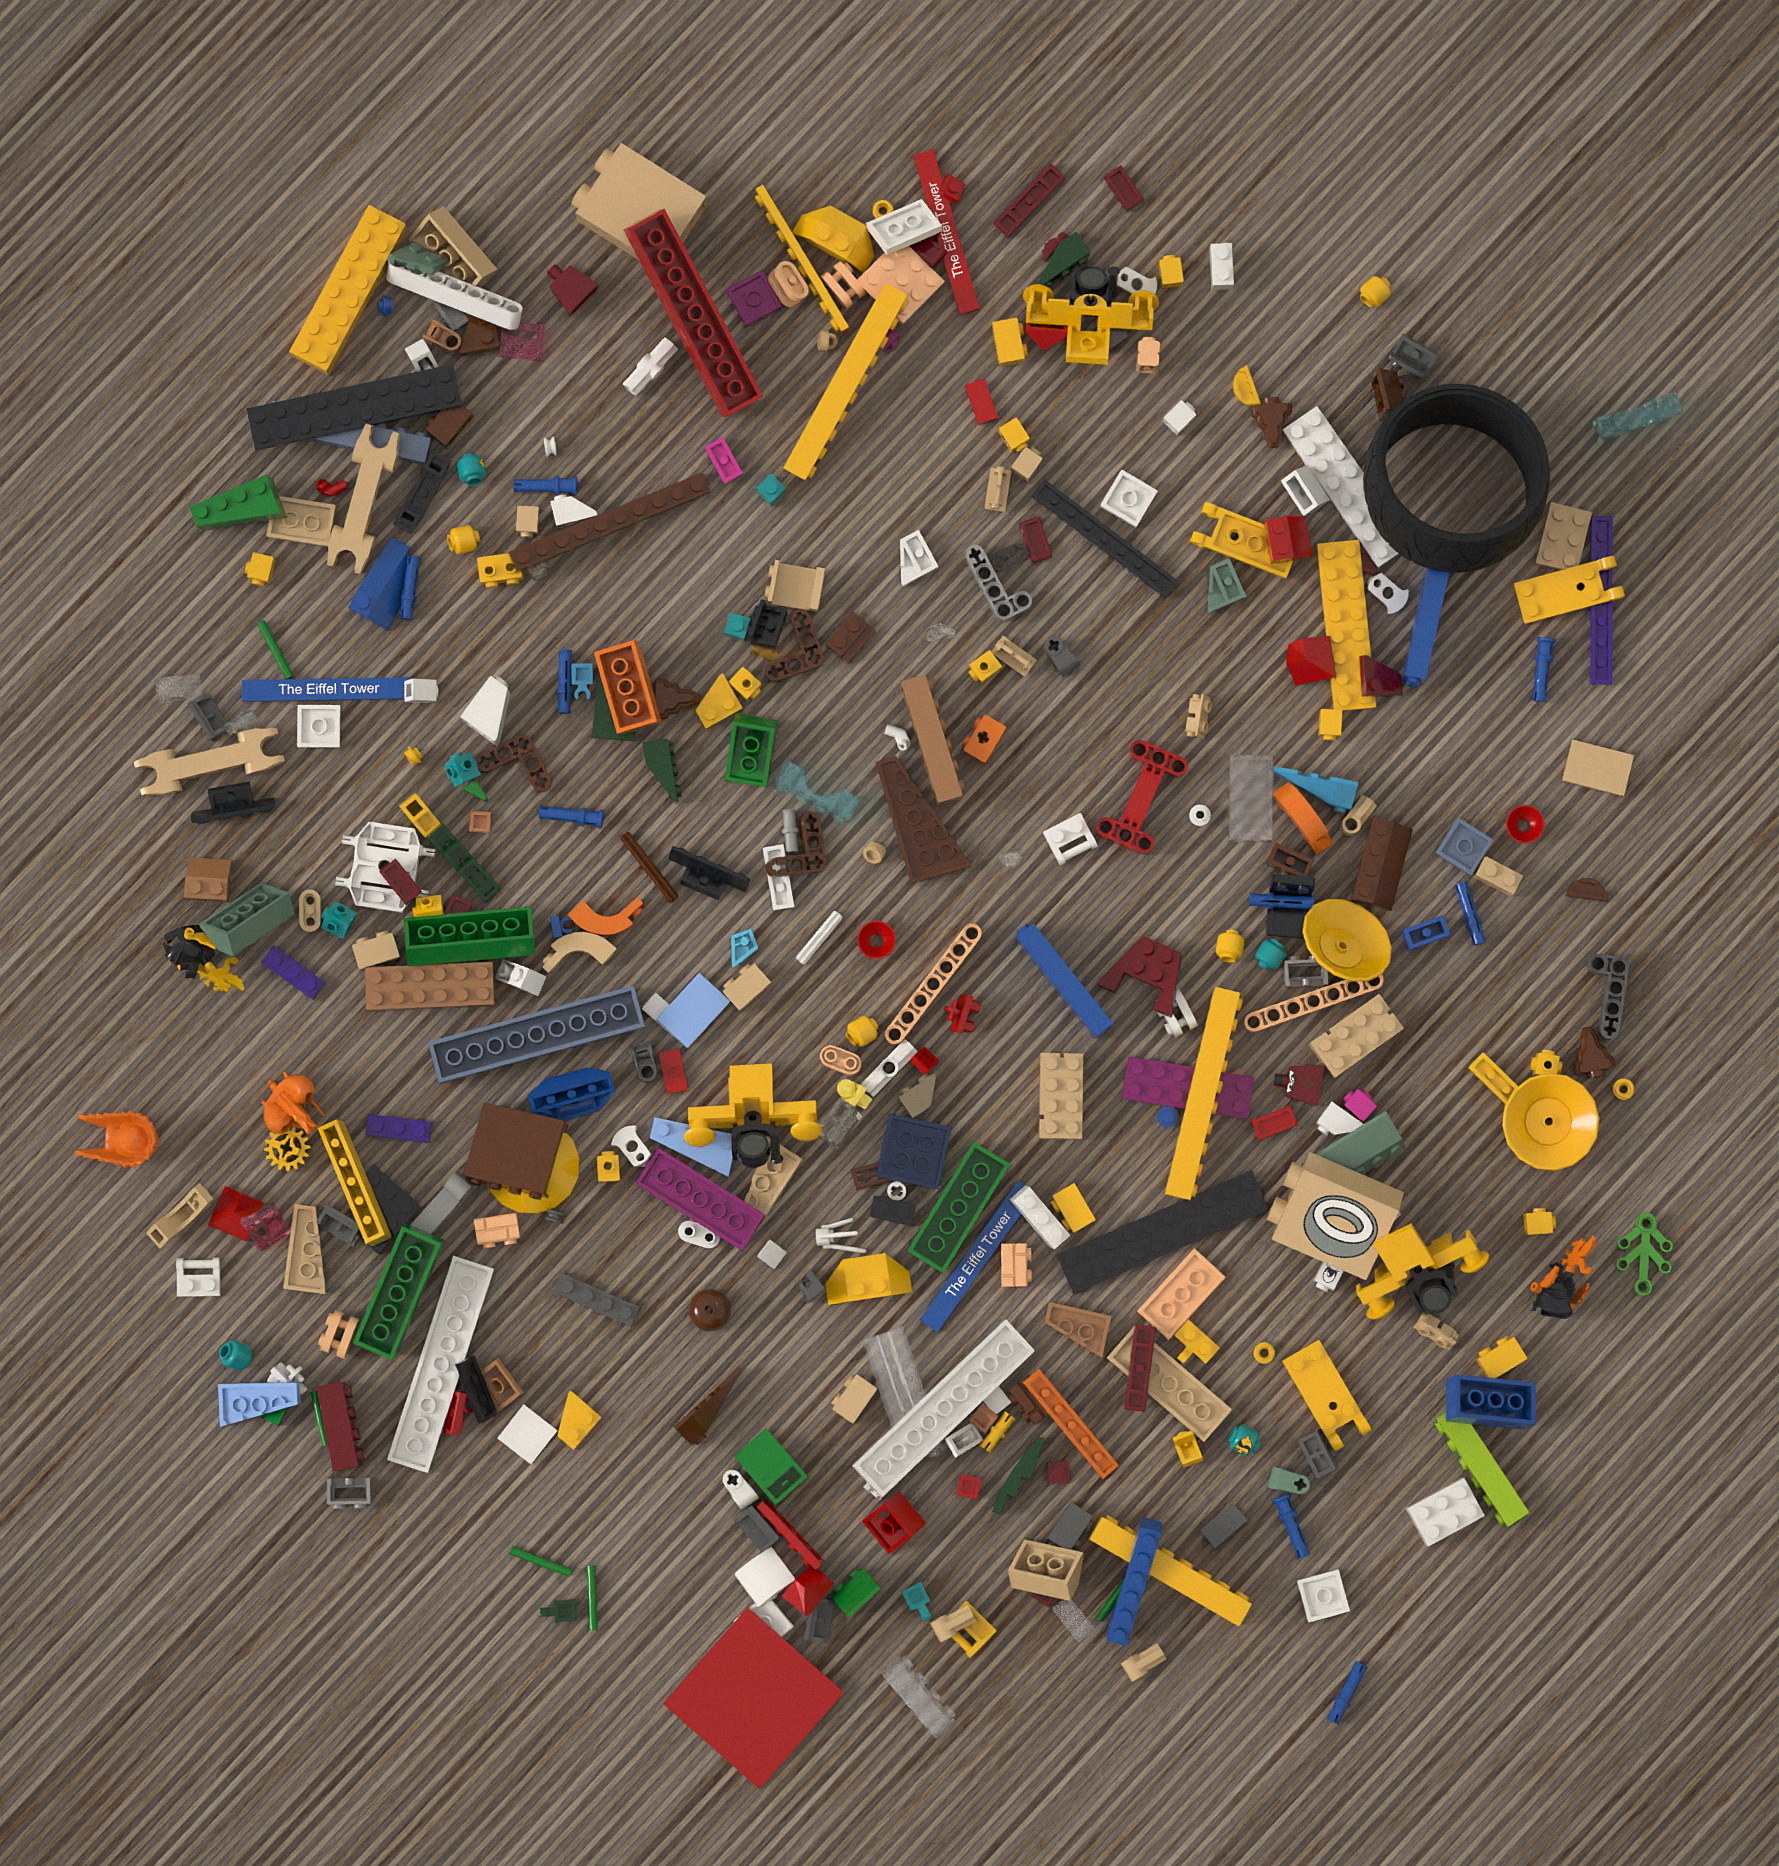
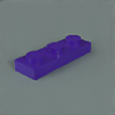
[261,945,325,999]
[365,1114,432,1143]

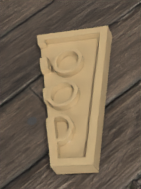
[744,1136,803,1231]
[283,1204,326,1294]

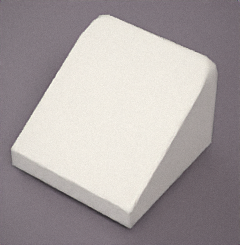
[757,1240,787,1269]

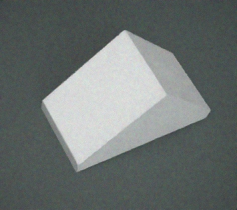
[944,1423,983,1457]

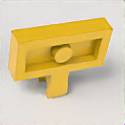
[1173,1319,1220,1364]

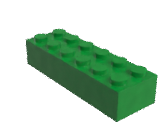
[404,906,535,967]
[907,1142,1010,1274]
[353,1223,445,1360]

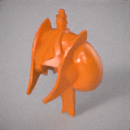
[261,1071,325,1135]

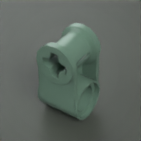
[1267,1467,1310,1494]

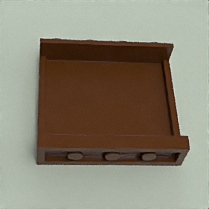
[463,1103,569,1200]

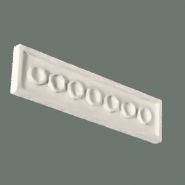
[1282,406,1399,567]

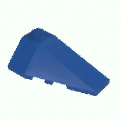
[348,537,410,631]

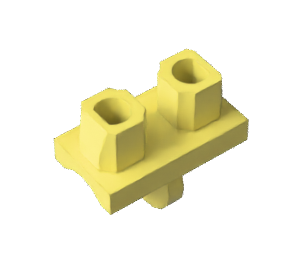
[837,1079,872,1109]

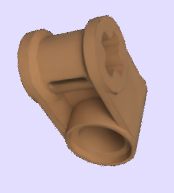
[422,319,462,355]

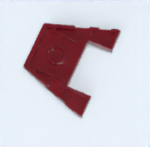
[1097,936,1182,1018]

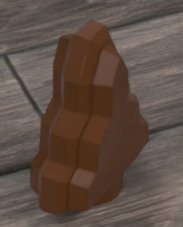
[1250,397,1292,449]
[653,678,700,720]
[1573,1026,1616,1079]

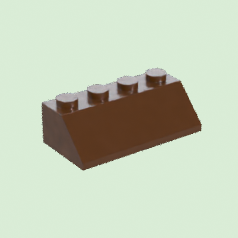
[1350,817,1413,911]

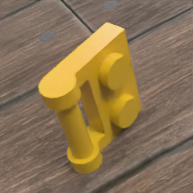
[952,1601,997,1658]

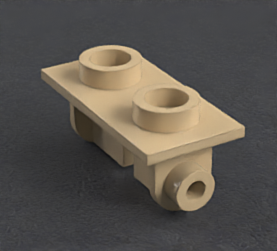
[984,467,1011,512]
[991,636,1037,677]
[1185,694,1212,739]
[1413,1312,1459,1350]

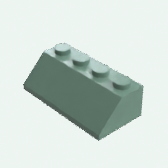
[199,882,295,956]
[1316,1111,1405,1175]

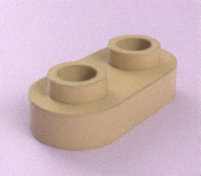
[299,889,321,932]

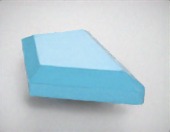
[731,929,758,968]

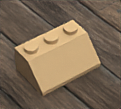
[1008,1539,1084,1601]

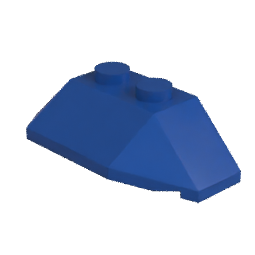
[527,1067,615,1121]

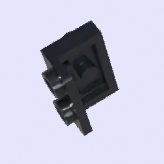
[747,599,788,650]

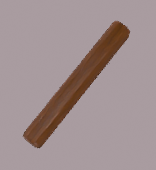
[620,832,678,903]

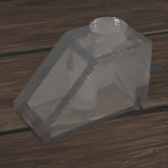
[155,675,203,703]

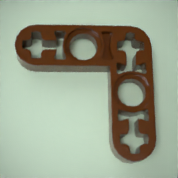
[765,609,824,682]
[476,735,551,793]
[765,811,826,878]

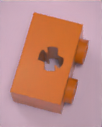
[962,714,1007,765]

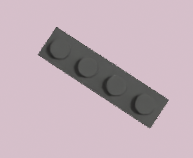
[553,1273,640,1327]

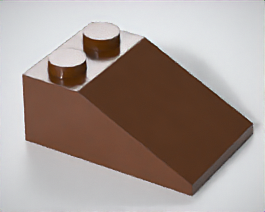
[1370,368,1407,421]

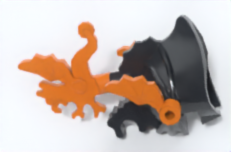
[1530,1236,1596,1319]

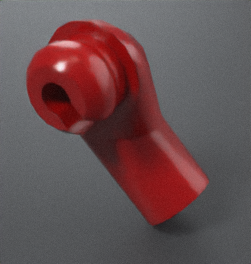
[316,479,349,497]

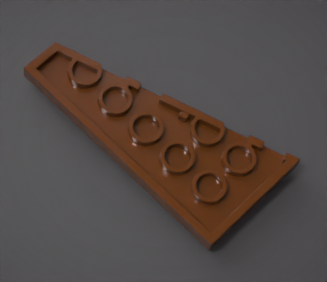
[876,756,972,884]

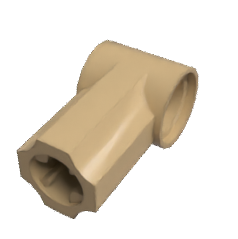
[1340,795,1377,836]
[930,1605,976,1642]
[1121,1643,1166,1682]

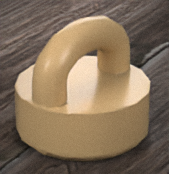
[817,330,838,352]
[863,842,886,864]

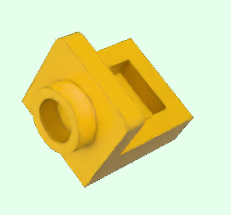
[1173,1431,1203,1468]

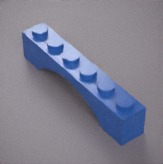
[1106,1516,1162,1646]

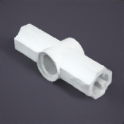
[623,338,678,396]
[860,1039,918,1097]

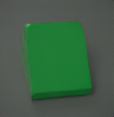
[463,781,488,802]
[260,1407,289,1426]

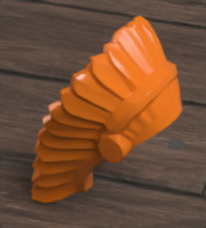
[75,1110,159,1168]

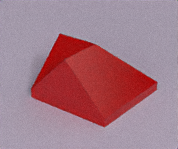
[1025,323,1068,351]
[1286,636,1336,686]
[208,1186,264,1242]
[782,1567,834,1617]

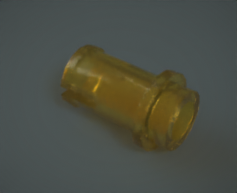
[751,645,779,662]

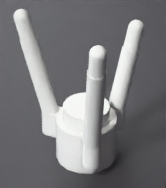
[816,1218,866,1253]

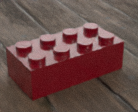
[317,1382,365,1471]

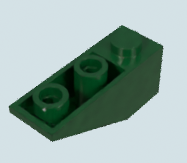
[1037,232,1090,288]
[642,738,681,803]

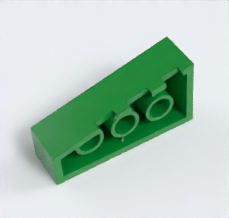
[189,475,287,531]

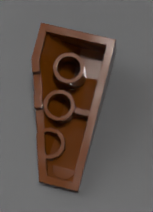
[673,1369,741,1445]

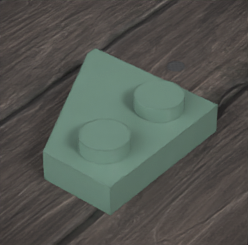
[387,242,446,275]
[1207,558,1246,613]

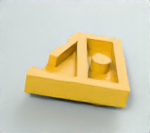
[696,673,743,729]
[557,1390,602,1450]

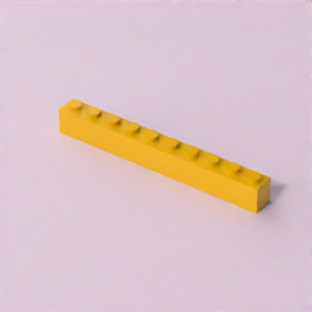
[783,282,909,481]
[1164,987,1243,1201]

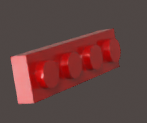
[757,1498,825,1570]

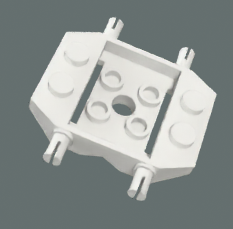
[335,822,436,913]

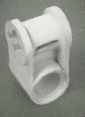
[723,1470,759,1511]

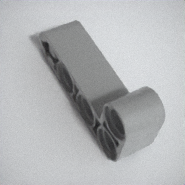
[965,545,1032,622]
[411,1173,474,1234]

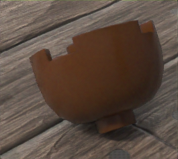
[689,1289,731,1331]

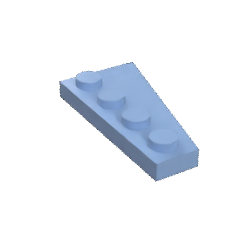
[650,1117,733,1177]
[218,1382,301,1427]

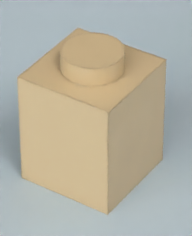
[1011,447,1043,482]
[516,506,540,538]

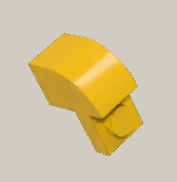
[399,793,441,838]

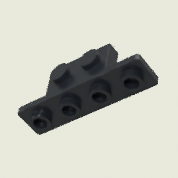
[191,781,276,824]
[668,846,750,901]

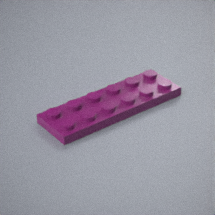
[1122,1057,1254,1119]
[635,1148,766,1251]

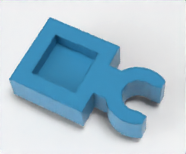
[571,663,593,700]

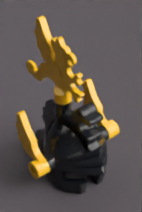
[163,925,244,992]

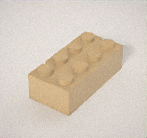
[1308,994,1404,1079]
[1039,1053,1083,1140]

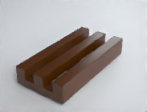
[851,1162,894,1190]

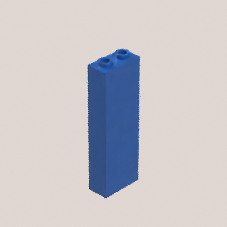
[1402,568,1449,687]
[1016,923,1113,1039]

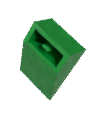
[734,1428,808,1505]

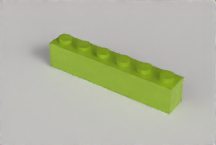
[1435,1411,1529,1527]

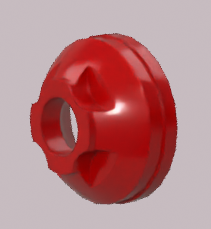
[1506,805,1545,844]
[857,921,896,959]

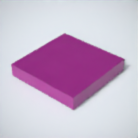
[726,270,783,327]

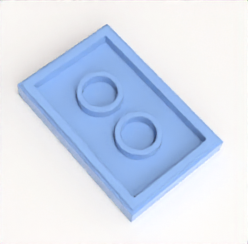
[656,973,730,1048]

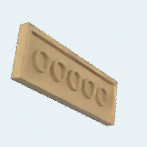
[1107,1325,1232,1442]

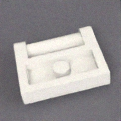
[1043,813,1098,866]
[176,1257,221,1297]

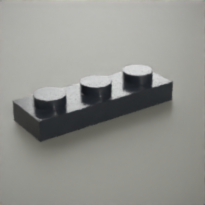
[455,1355,498,1424]

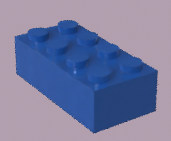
[1446,1375,1536,1429]

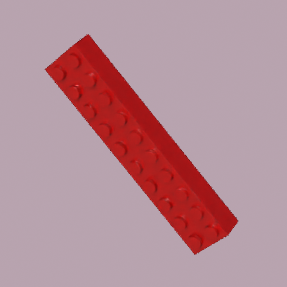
[623,208,763,417]

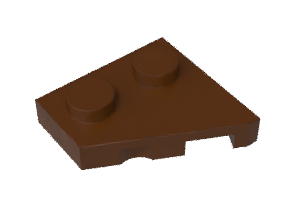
[459,315,500,357]

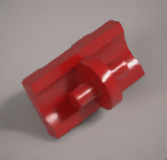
[944,994,981,1033]

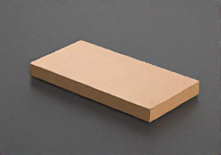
[1137,1248,1226,1340]

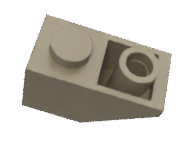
[899,1073,936,1119]

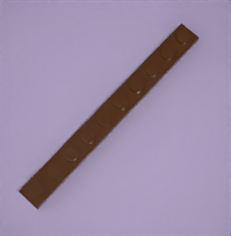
[508,473,710,572]

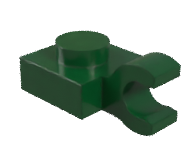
[539,1599,577,1622]

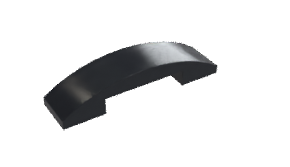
[393,450,452,534]

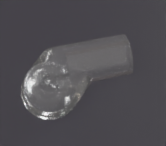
[925,623,957,642]

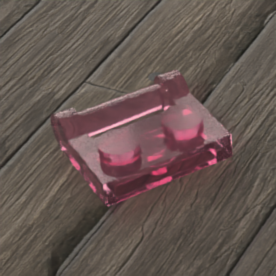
[499,323,545,362]
[240,1202,291,1251]

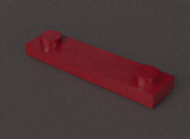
[993,163,1066,238]
[1124,1324,1156,1412]

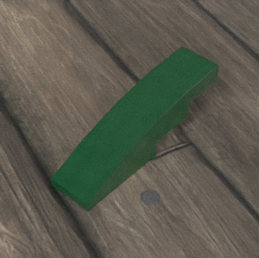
[426,823,501,902]
[992,1437,1044,1515]

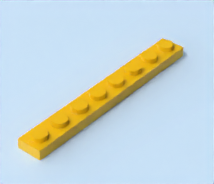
[754,185,849,335]

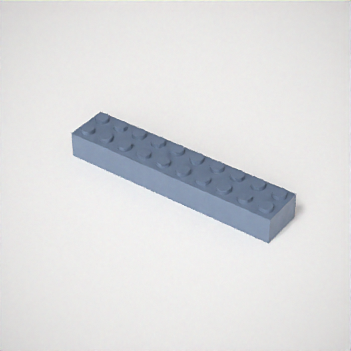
[428,985,646,1084]

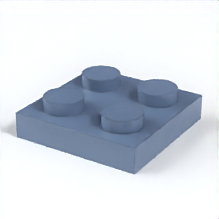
[1435,817,1494,876]

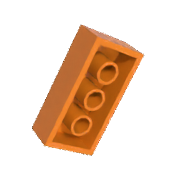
[594,640,662,735]

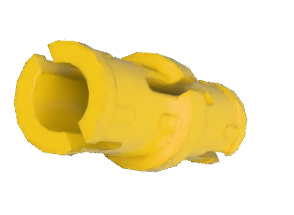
[980,1411,1016,1454]

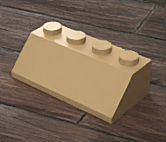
[409,206,498,288]

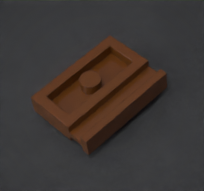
[825,611,876,664]

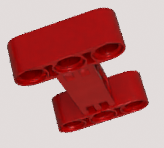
[1096,740,1188,855]

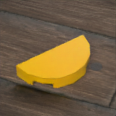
[1233,365,1261,406]

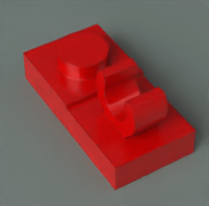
[443,1391,472,1436]

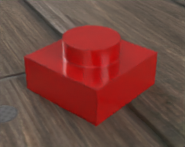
[938,173,966,204]
[910,1046,939,1075]
[956,1474,981,1499]

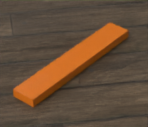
[1023,1369,1119,1479]

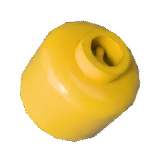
[1360,276,1391,307]
[447,525,480,554]
[1216,930,1245,963]
[846,1016,878,1047]

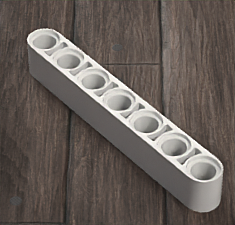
[386,261,523,330]

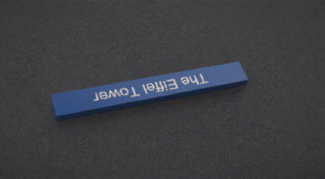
[242,677,412,702]
[920,1181,1035,1332]

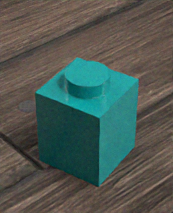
[756,474,786,507]
[724,612,751,642]

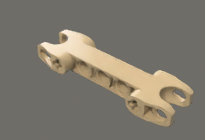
[327,424,400,574]
[134,728,286,797]

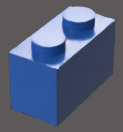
[1401,915,1450,952]

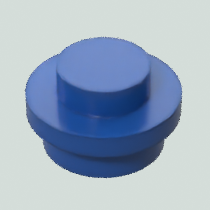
[377,295,392,316]
[1157,1106,1179,1128]

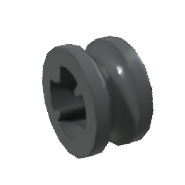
[545,1209,566,1224]

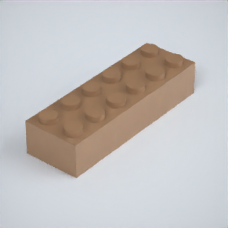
[901,674,965,807]
[365,962,496,1012]

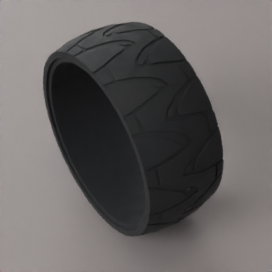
[1363,384,1550,573]

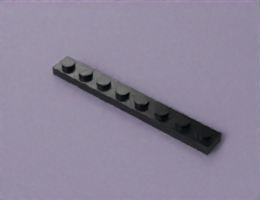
[1031,479,1178,598]

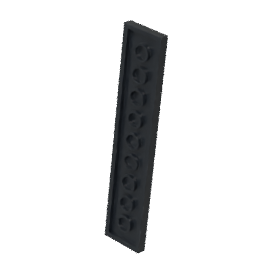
[247,364,462,451]
[1057,1171,1269,1294]

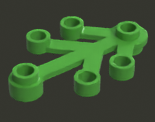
[1615,1213,1673,1296]

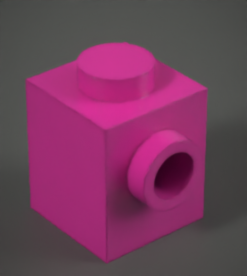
[1342,1089,1377,1123]

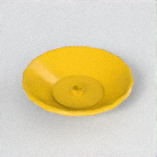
[1303,899,1392,981]
[1502,1073,1599,1171]
[487,1133,580,1214]

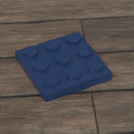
[876,1114,952,1190]

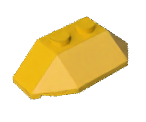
[792,205,875,274]
[825,1253,912,1305]

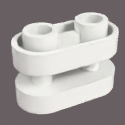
[1156,988,1198,1038]

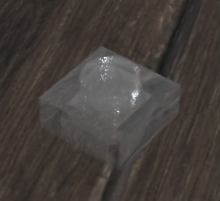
[999,851,1021,868]

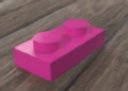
[704,437,743,484]

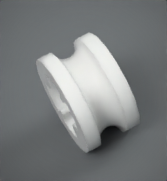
[544,437,557,457]
[887,1182,906,1201]

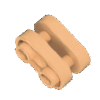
[768,261,809,308]
[820,261,866,310]
[820,1045,861,1076]
[318,1310,360,1359]

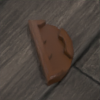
[1565,878,1608,902]

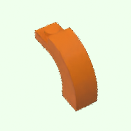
[1272,781,1333,855]
[568,897,644,936]

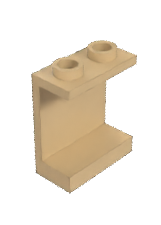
[765,560,825,613]

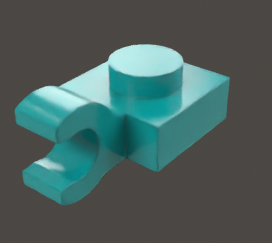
[902,1582,932,1622]

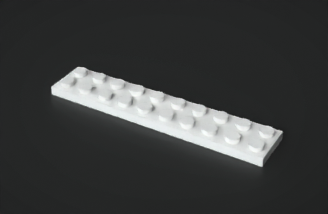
[387,1256,494,1473]
[852,1320,1035,1497]

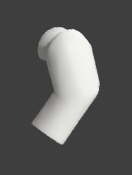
[884,724,911,751]

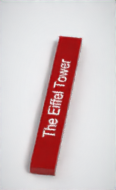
[913,150,980,316]

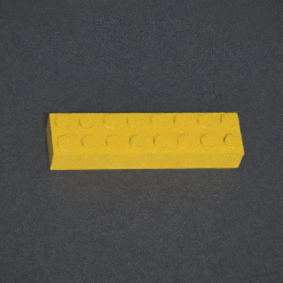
[289,205,408,376]
[1088,1515,1252,1626]

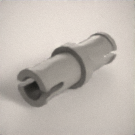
[782,809,799,853]

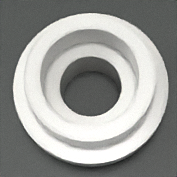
[1189,805,1211,826]

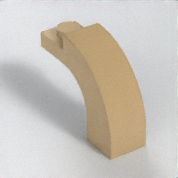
[542,932,618,974]
[146,1183,213,1249]

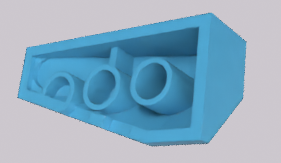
[1271,766,1358,814]

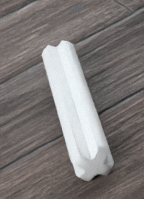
[796,911,843,965]

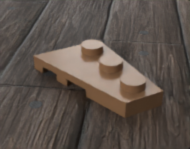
[1044,1302,1111,1358]

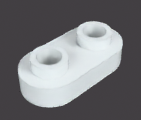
[678,1221,720,1248]

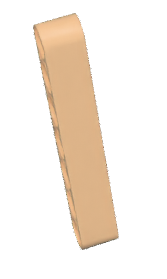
[885,924,982,1045]
[1243,975,1384,1033]

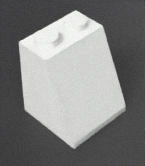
[460,676,510,746]

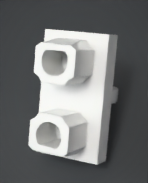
[267,1362,308,1396]

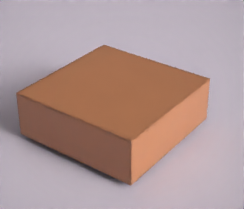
[469,811,492,834]
[968,1403,998,1433]

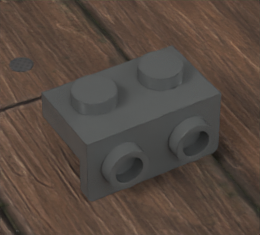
[1388,333,1439,379]

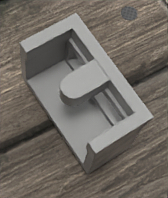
[1283,956,1328,988]
[327,1478,372,1509]

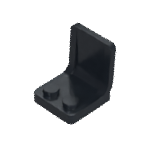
[1266,874,1315,939]

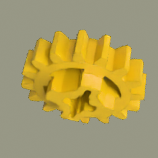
[264,1126,311,1172]

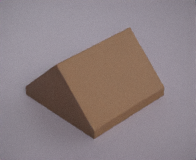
[481,1358,525,1412]

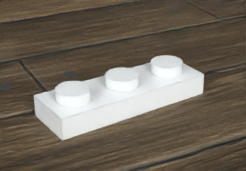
[763,844,794,911]

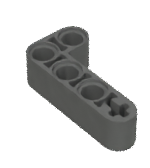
[1586,954,1629,1040]

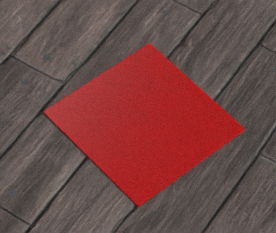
[663,1607,844,1789]

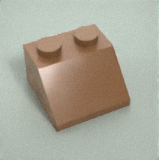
[184,857,232,902]

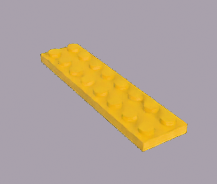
[1317,540,1376,711]

